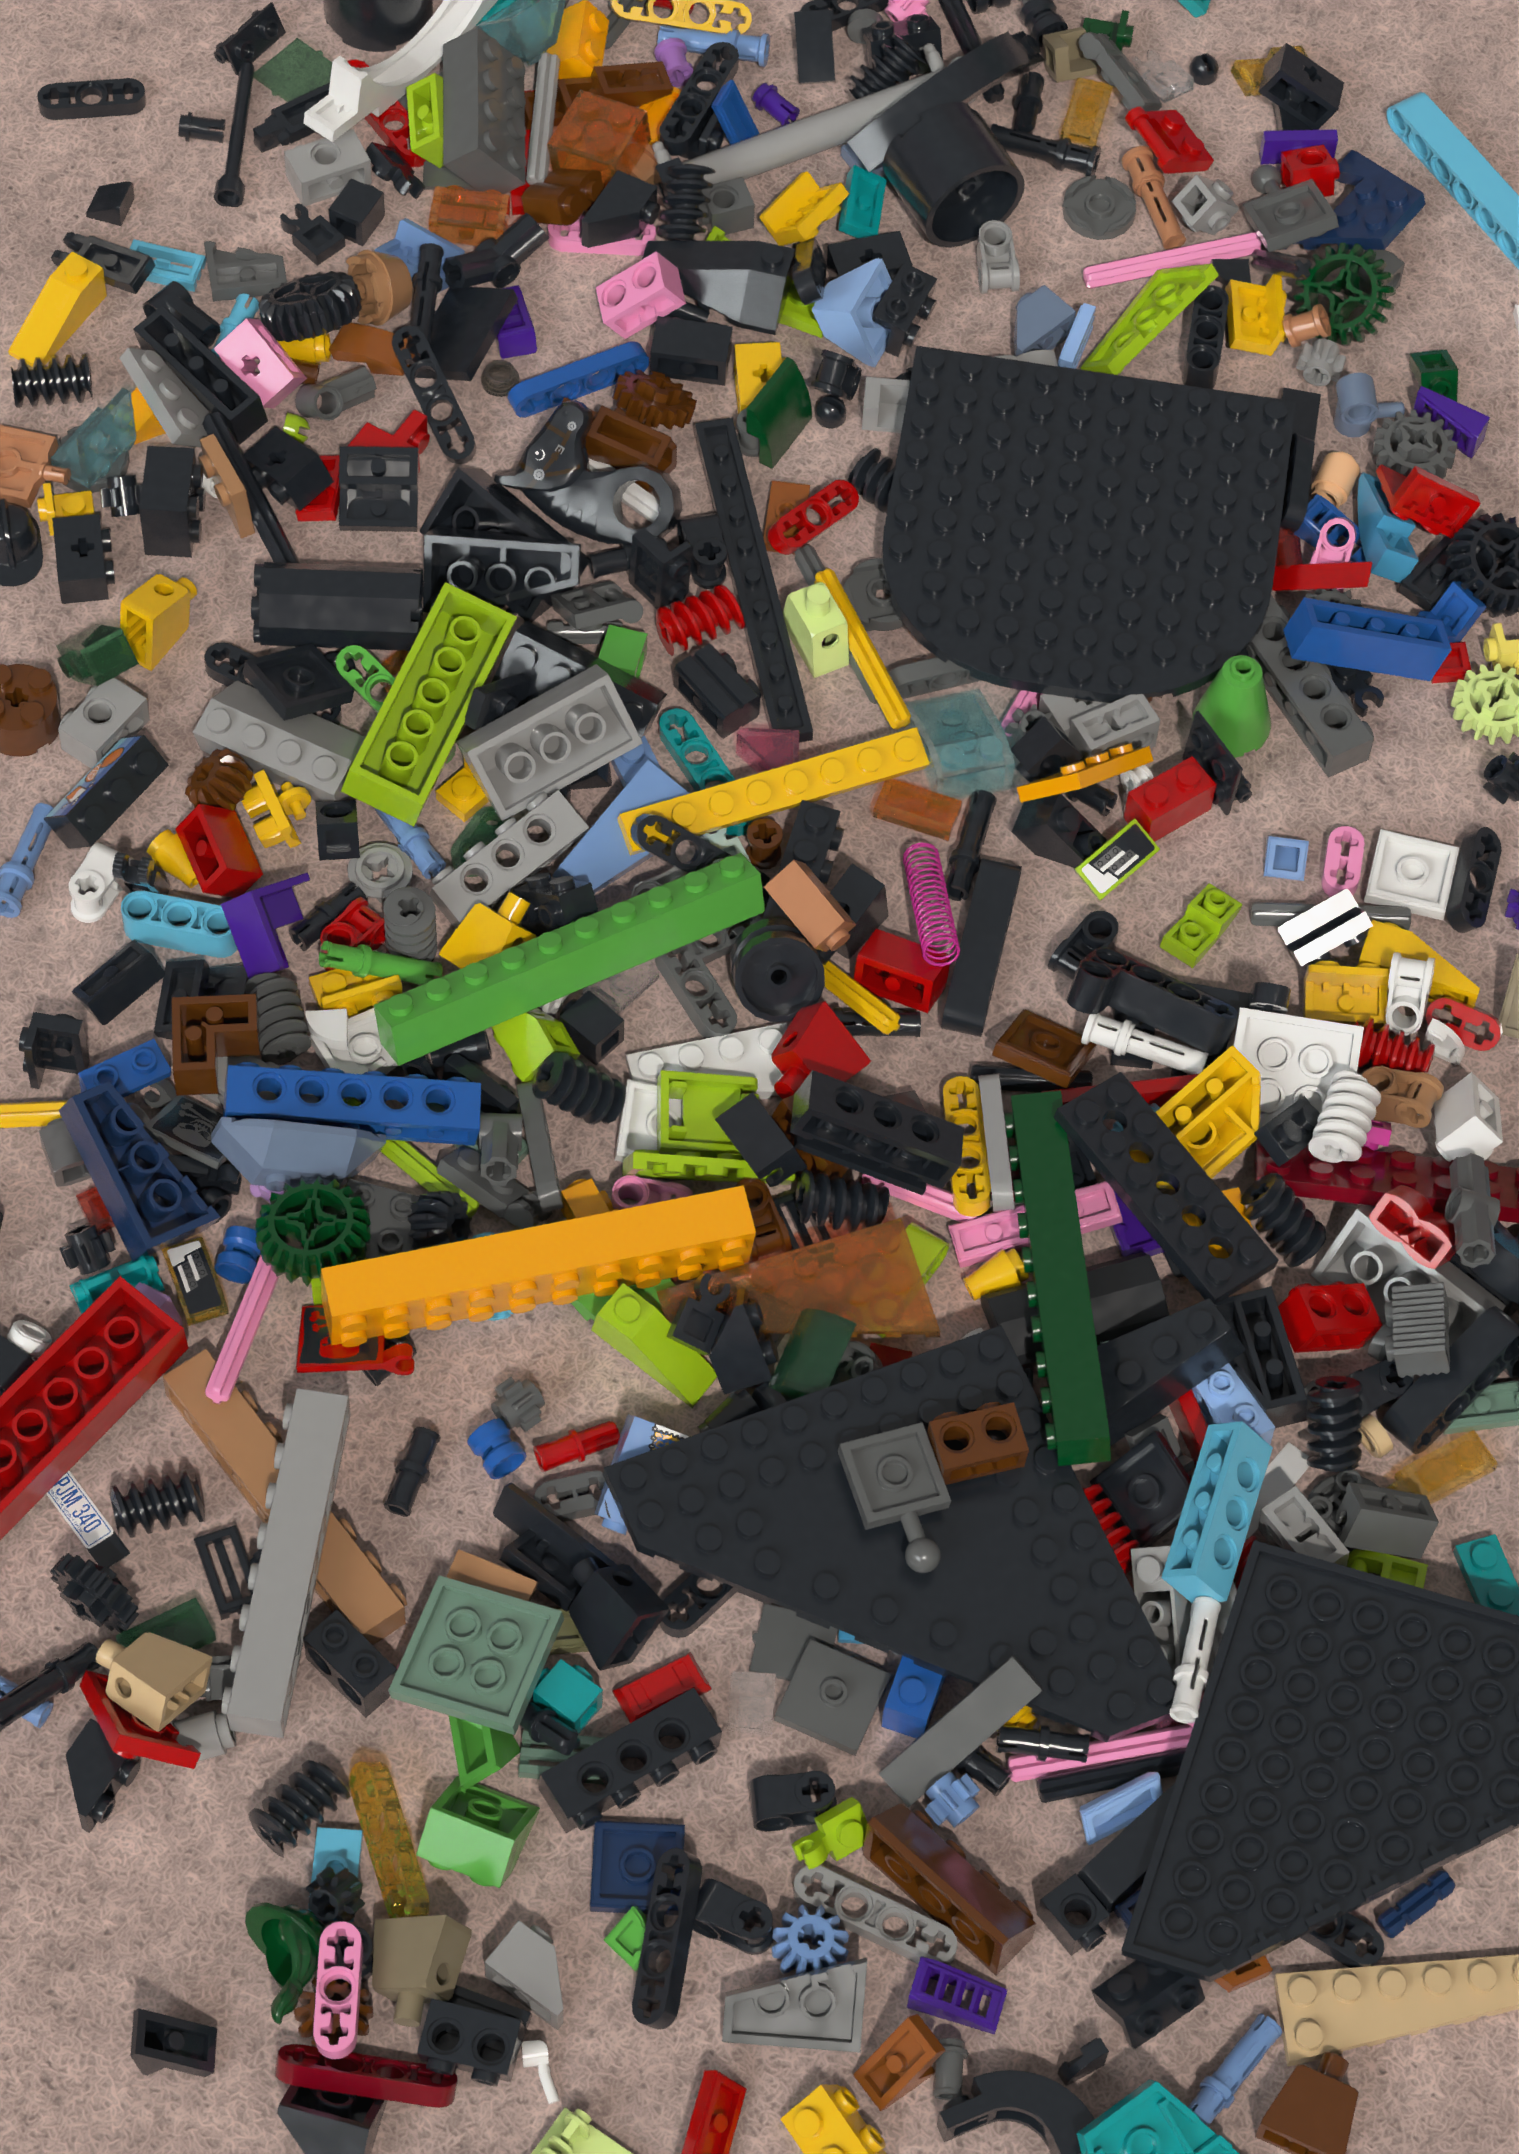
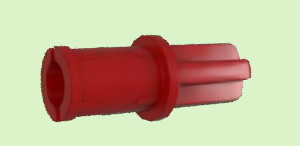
[533,1421,620,1472]

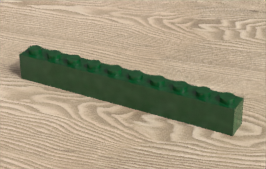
[1004,1090,1111,1466]

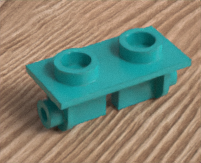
[69,1255,165,1314]

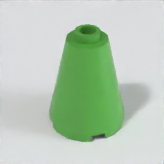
[1192,655,1271,758]

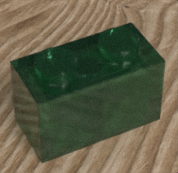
[56,623,139,686]

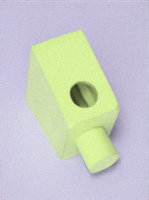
[783,582,849,678]

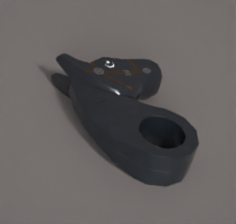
[494,400,682,544]

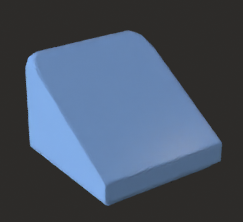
[1264,836,1309,881]

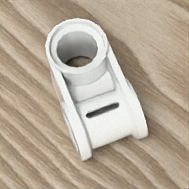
[69,842,135,923]
[1386,952,1435,1035]

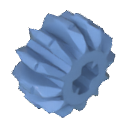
[772,1904,849,1975]

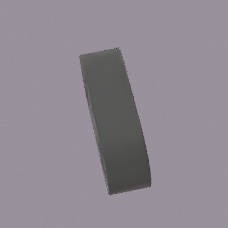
[534,1471,605,1522]

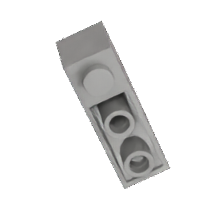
[1131,1546,1192,1673]

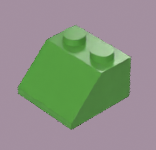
[416,1775,540,1888]

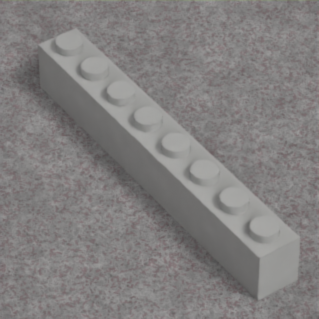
[221,1388,351,1738]

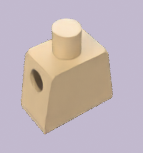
[96,1633,213,1732]

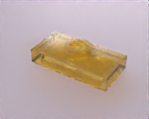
[1060,78,1113,147]

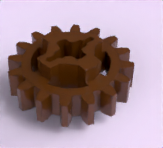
[612,370,697,430]

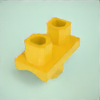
[242,769,311,849]

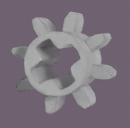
[1296,339,1346,386]

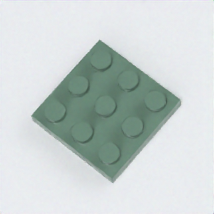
[388,1575,564,1735]

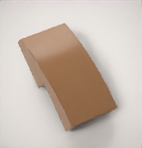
[447,1549,538,1602]

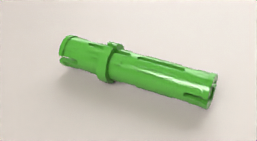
[319,941,443,985]

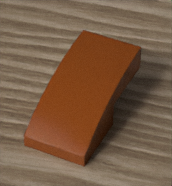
[329,323,415,376]

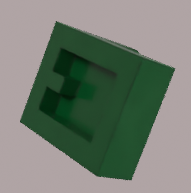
[1083,10,1134,51]
[1409,349,1458,407]

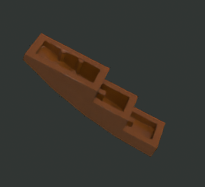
[524,61,673,130]

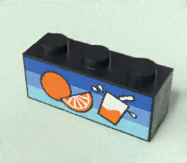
[44,735,169,849]

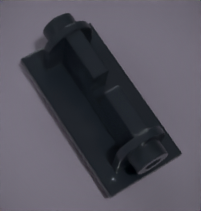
[214,2,286,76]

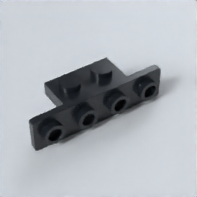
[493,1482,618,1612]

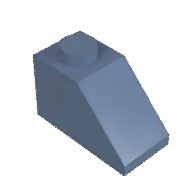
[1014,285,1076,356]

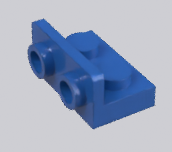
[78,1039,172,1098]

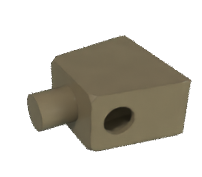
[372,1915,472,2027]

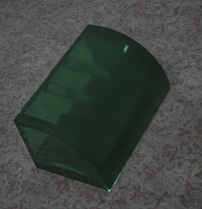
[768,1308,856,1399]

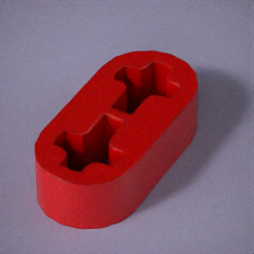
[1426,997,1503,1051]

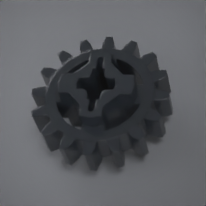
[50,1553,139,1633]

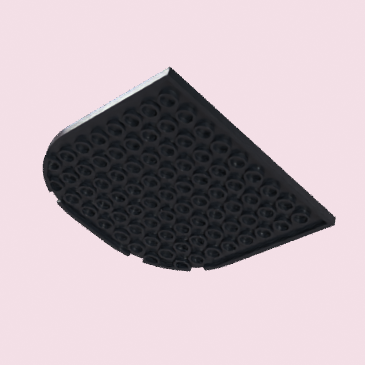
[881,346,1296,703]

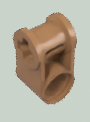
[1362,1066,1444,1128]

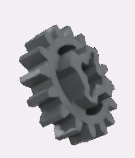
[1372,410,1457,479]

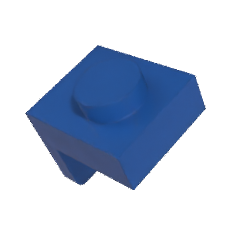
[1416,581,1487,643]

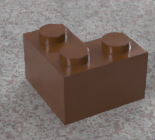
[172,994,260,1096]

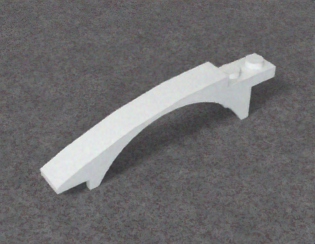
[304,0,498,142]

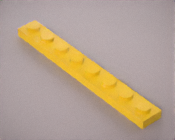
[617,727,930,856]

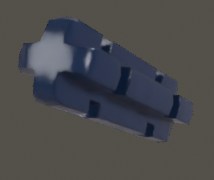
[1376,1869,1456,1938]

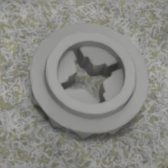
[347,843,413,903]

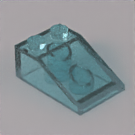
[905,689,1015,804]

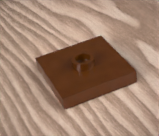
[992,1009,1097,1089]

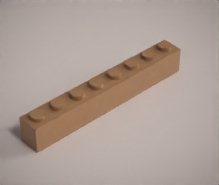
[163,1349,407,1645]

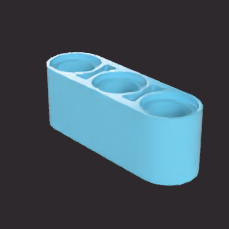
[121,891,237,958]

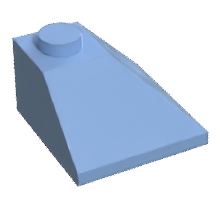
[812,258,892,367]

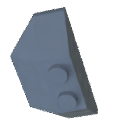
[211,1117,386,1192]

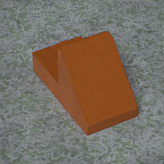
[853,2014,946,2111]

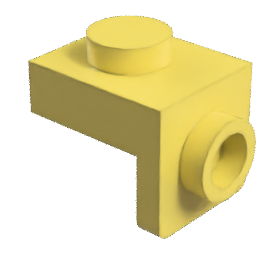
[1483,623,1519,675]

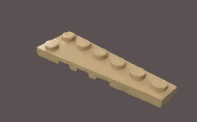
[1274,1954,1519,2066]

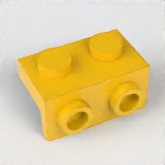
[760,171,849,246]
[1225,274,1287,356]
[1303,961,1390,1029]
[780,2084,886,2154]

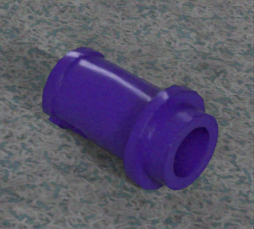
[752,83,800,126]

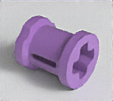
[654,38,694,87]

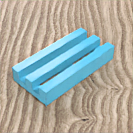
[130,240,206,292]

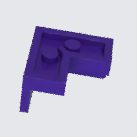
[221,872,310,979]

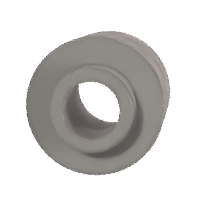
[173,1710,237,1762]

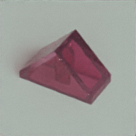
[736,728,799,773]

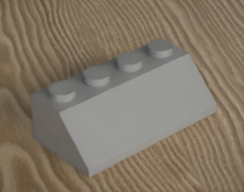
[456,664,643,822]
[193,681,366,802]
[1311,1205,1506,1346]

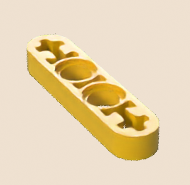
[610,0,752,34]
[943,1076,991,1217]

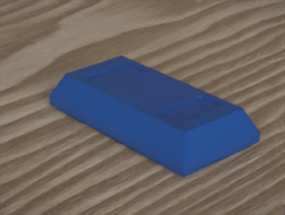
[711,80,760,145]

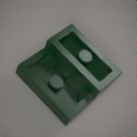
[746,357,812,469]

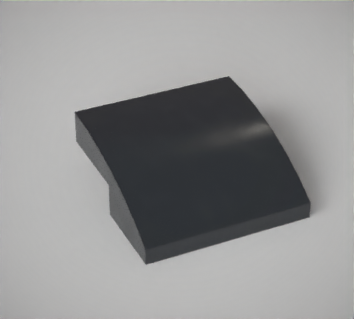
[339,446,418,532]
[154,959,249,1040]

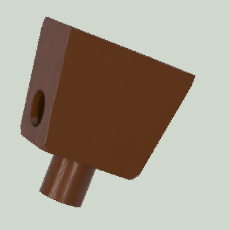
[1255,2052,1359,2154]

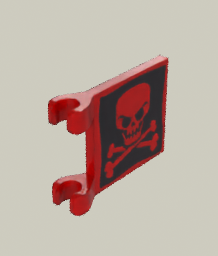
[296,1305,415,1375]

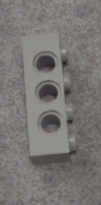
[429,790,589,929]

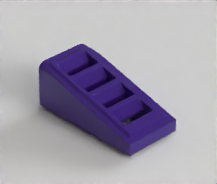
[495,285,537,359]
[1413,386,1490,459]
[907,1956,1008,2035]

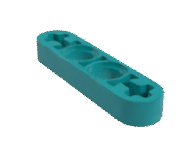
[659,708,754,836]

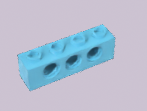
[1161,1421,1273,1604]

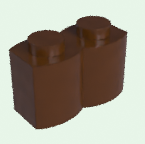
[521,168,605,226]

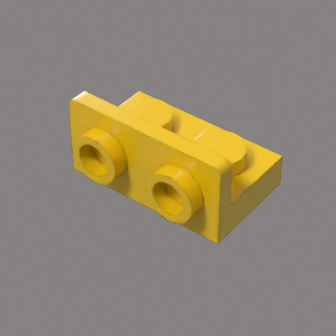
[309,969,403,1019]

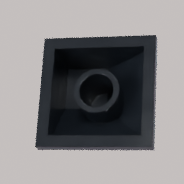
[277,2085,388,2154]

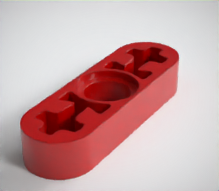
[768,480,859,555]

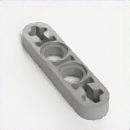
[978,1074,1015,1212]
[793,1866,958,1966]

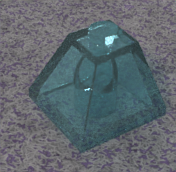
[476,0,566,65]

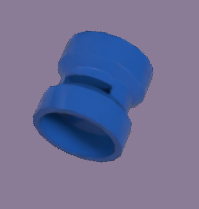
[214,1226,261,1284]
[467,1418,527,1480]

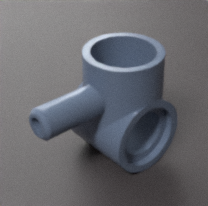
[1333,373,1405,437]

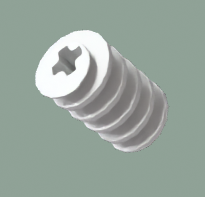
[1308,1070,1381,1163]

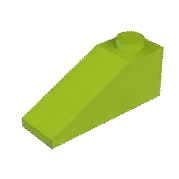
[591,1283,717,1408]

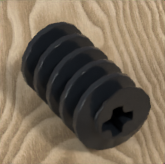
[849,33,928,99]
[657,164,716,241]
[11,353,93,408]
[848,448,895,514]
[532,1052,626,1125]
[795,1169,890,1237]
[1240,1173,1326,1268]
[1307,1376,1363,1472]
[109,1470,205,1538]
[249,1760,351,1858]

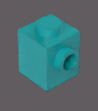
[533,1659,603,1734]

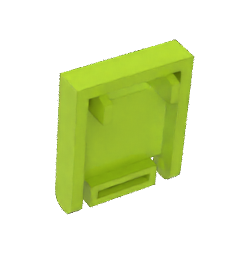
[657,1070,759,1160]

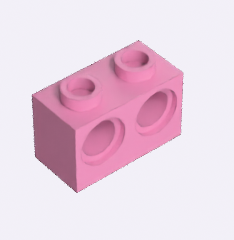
[596,251,686,339]

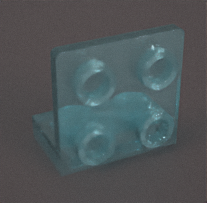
[51,388,136,488]

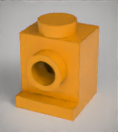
[561,1178,618,1220]

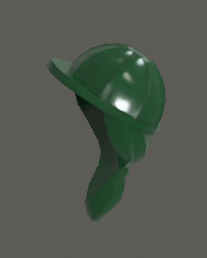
[245,1902,325,2024]

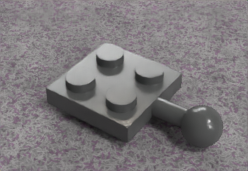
[1243,165,1339,252]
[837,1422,951,1573]

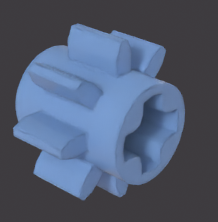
[925,1771,980,1828]

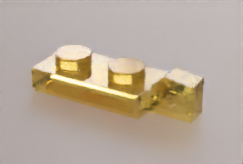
[1385,1430,1498,1504]

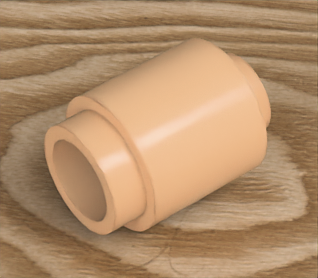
[1311,452,1360,509]

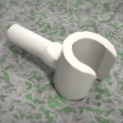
[522,2040,560,2104]

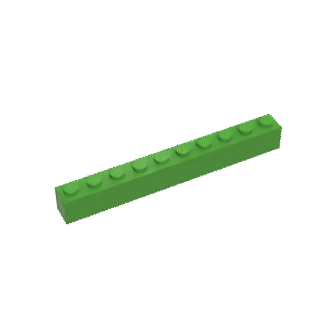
[373,853,765,1066]

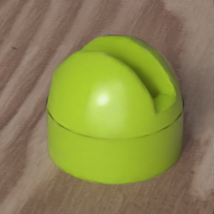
[283,412,310,444]

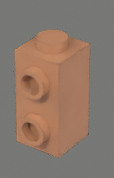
[764,860,856,952]

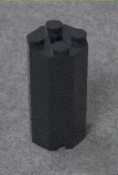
[251,562,424,651]

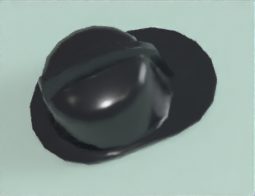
[0,498,43,587]

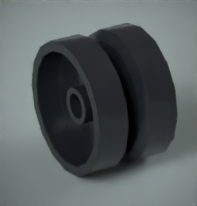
[730,918,825,1022]

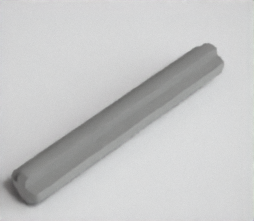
[526,52,560,185]

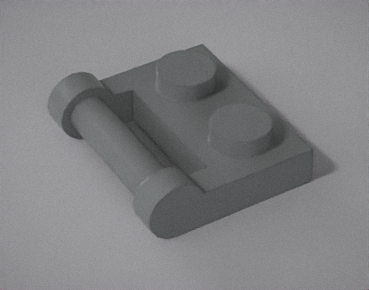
[551,581,643,632]

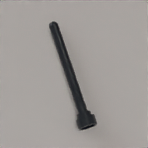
[214,61,254,207]

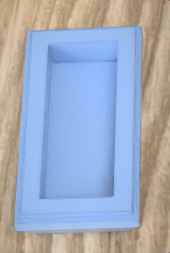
[1080,1772,1163,1846]

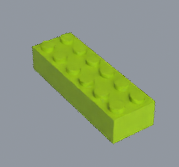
[341,582,517,827]

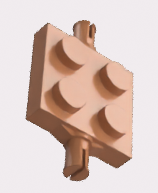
[0,425,71,508]

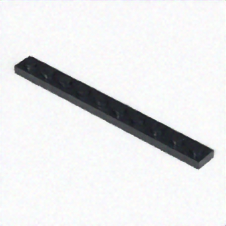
[694,418,813,746]

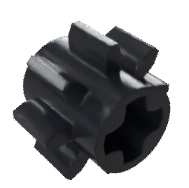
[99,475,142,517]
[1483,752,1519,804]
[59,1223,116,1275]
[306,1866,365,1925]

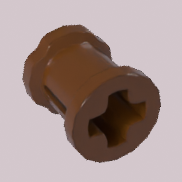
[746,818,783,870]

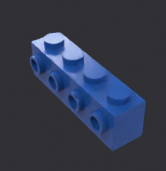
[1283,597,1452,681]

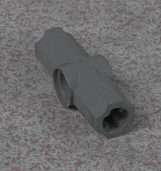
[1444,1153,1500,1268]

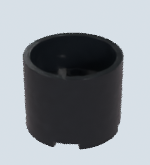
[323,0,433,52]
[883,102,1025,248]

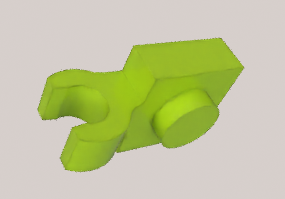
[792,1797,868,1870]

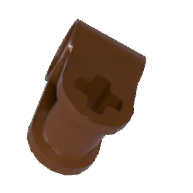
[735,1178,792,1264]

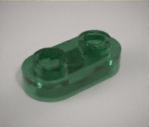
[451,806,511,877]

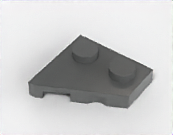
[204,241,287,302]

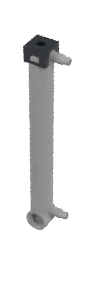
[652,43,978,210]

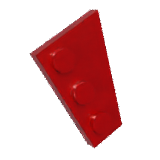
[79,1670,201,1769]

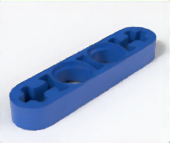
[507,341,650,418]

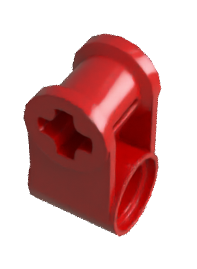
[320,897,386,972]

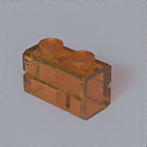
[429,185,510,246]

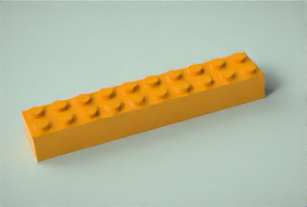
[321,1185,756,1347]

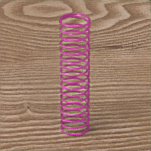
[902,843,960,966]

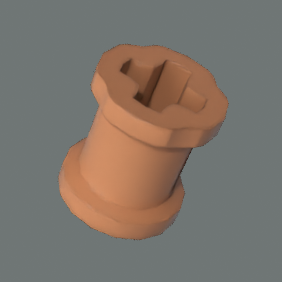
[1283,304,1331,348]

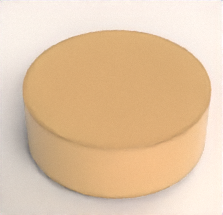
[1358,1414,1393,1458]

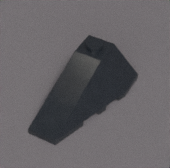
[642,241,795,335]
[423,527,581,613]

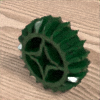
[1294,242,1396,346]
[255,1176,371,1287]

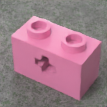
[214,318,307,408]

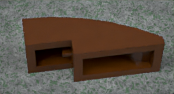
[562,397,672,468]

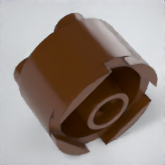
[0,664,61,757]

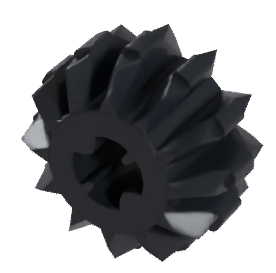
[408,1191,473,1250]

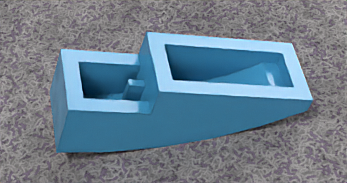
[1357,472,1419,583]

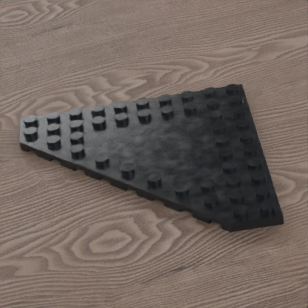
[603,1325,1176,1742]
[1121,1540,1519,1982]

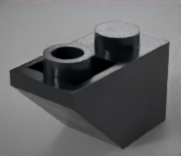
[1011,794,1107,868]
[709,1287,779,1395]
[65,1718,140,1833]

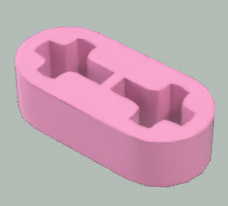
[1322,826,1364,897]

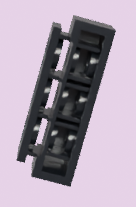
[790,1070,964,1195]

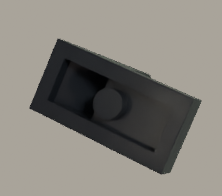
[130,2008,217,2077]

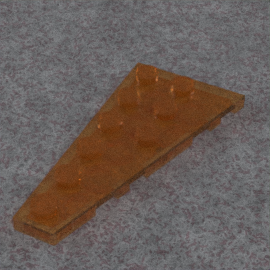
[657,1218,941,1338]

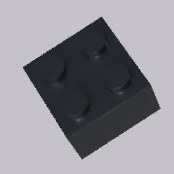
[139,446,206,558]

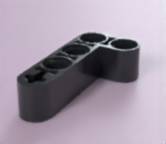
[1066,948,1239,1054]
[1382,1306,1519,1454]

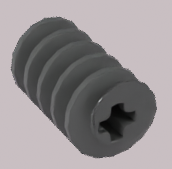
[383,887,437,962]
[244,973,311,1065]

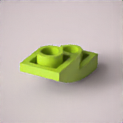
[1160,883,1243,968]

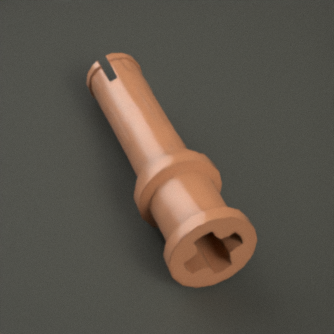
[1121,146,1186,250]

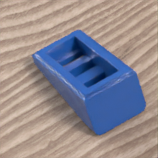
[1293,494,1366,562]

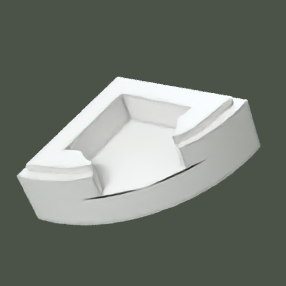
[305,1009,348,1050]
[1422,1018,1465,1065]

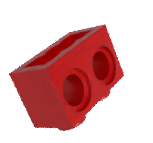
[1278,1281,1383,1353]

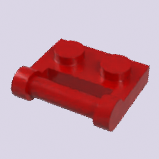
[1125,106,1214,174]

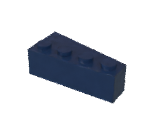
[58,1081,221,1262]

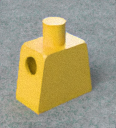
[119,574,197,671]
[438,891,536,969]

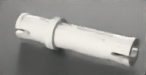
[1169,1596,1221,1724]

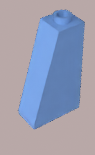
[552,759,690,894]

